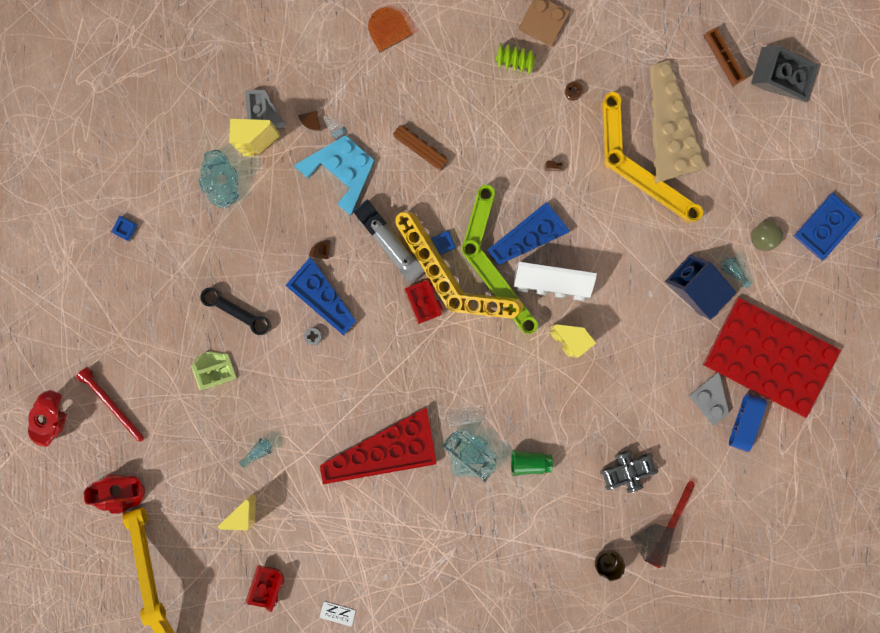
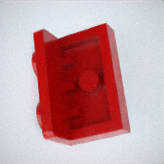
[404,279,443,324]
[245,565,284,612]

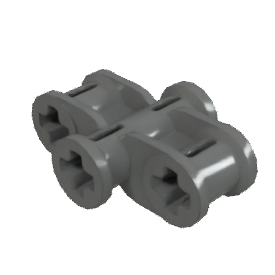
[600,450,659,493]

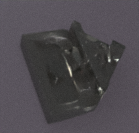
[630,524,674,567]

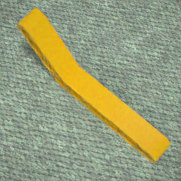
[395,212,523,318]

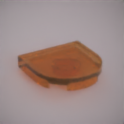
[368,7,413,53]

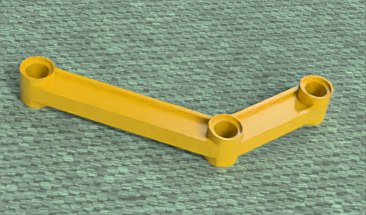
[601,92,703,223]
[122,507,175,633]

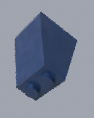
[664,254,737,320]

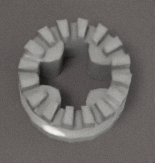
[304,328,322,345]

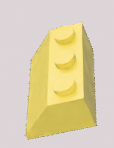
[229,119,279,157]

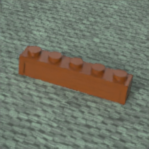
[704,27,746,87]
[393,125,448,171]

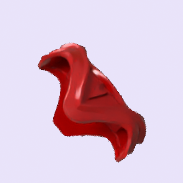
[28,390,67,447]
[84,474,145,514]

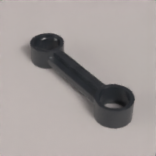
[200,287,271,335]

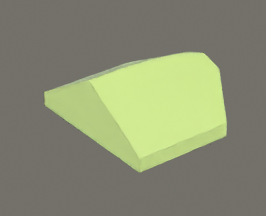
[191,351,236,390]

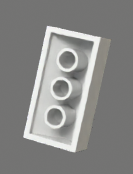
[513,262,597,301]

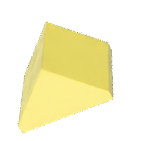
[218,494,256,530]

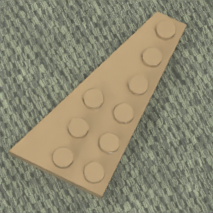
[650,60,706,184]

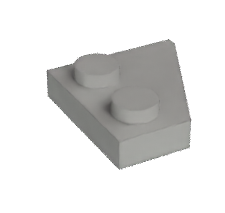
[245,90,285,129]
[688,372,729,425]

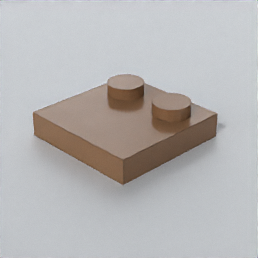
[518,0,570,47]

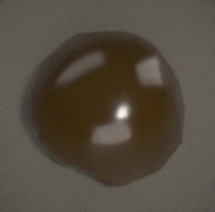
[594,549,625,581]

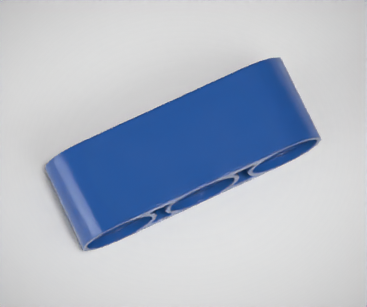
[729,393,767,452]

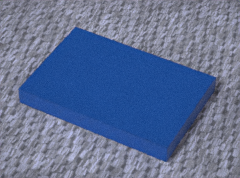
[793,193,861,261]

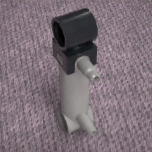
[353,199,425,284]

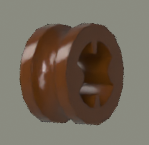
[565,82,583,101]

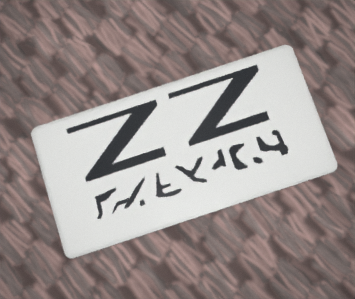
[320,602,356,626]

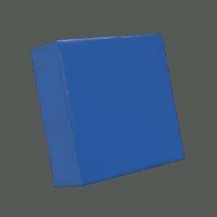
[111,215,138,242]
[431,230,456,255]

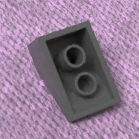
[751,45,819,102]

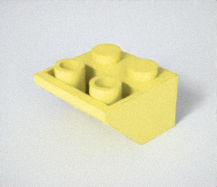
[549,324,596,358]

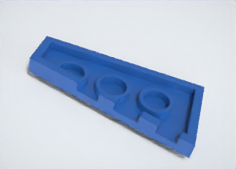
[487,202,571,265]
[285,257,356,336]

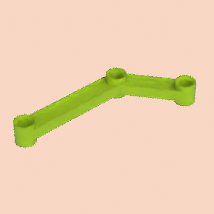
[462,185,538,334]

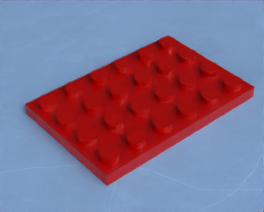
[703,297,841,418]

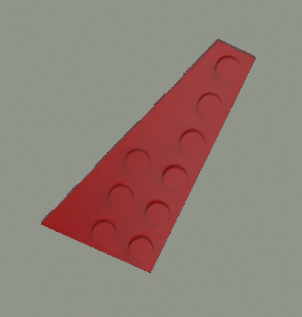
[320,407,437,485]

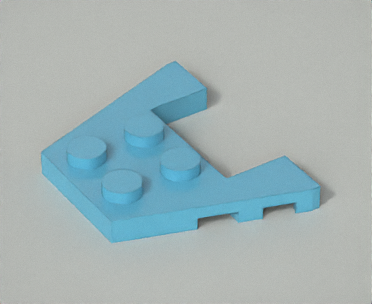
[294,135,374,216]

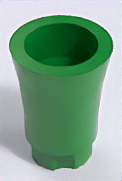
[511,449,553,477]

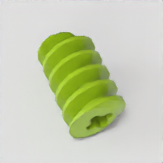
[495,42,537,75]

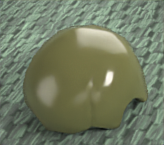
[751,220,783,251]

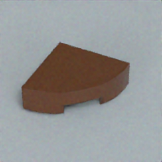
[298,111,321,131]
[544,161,563,171]
[309,240,331,259]

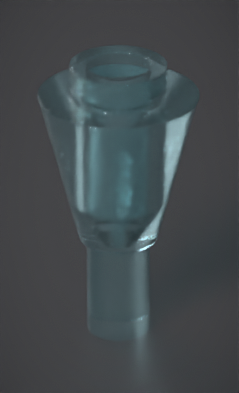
[721,257,752,288]
[239,438,272,467]

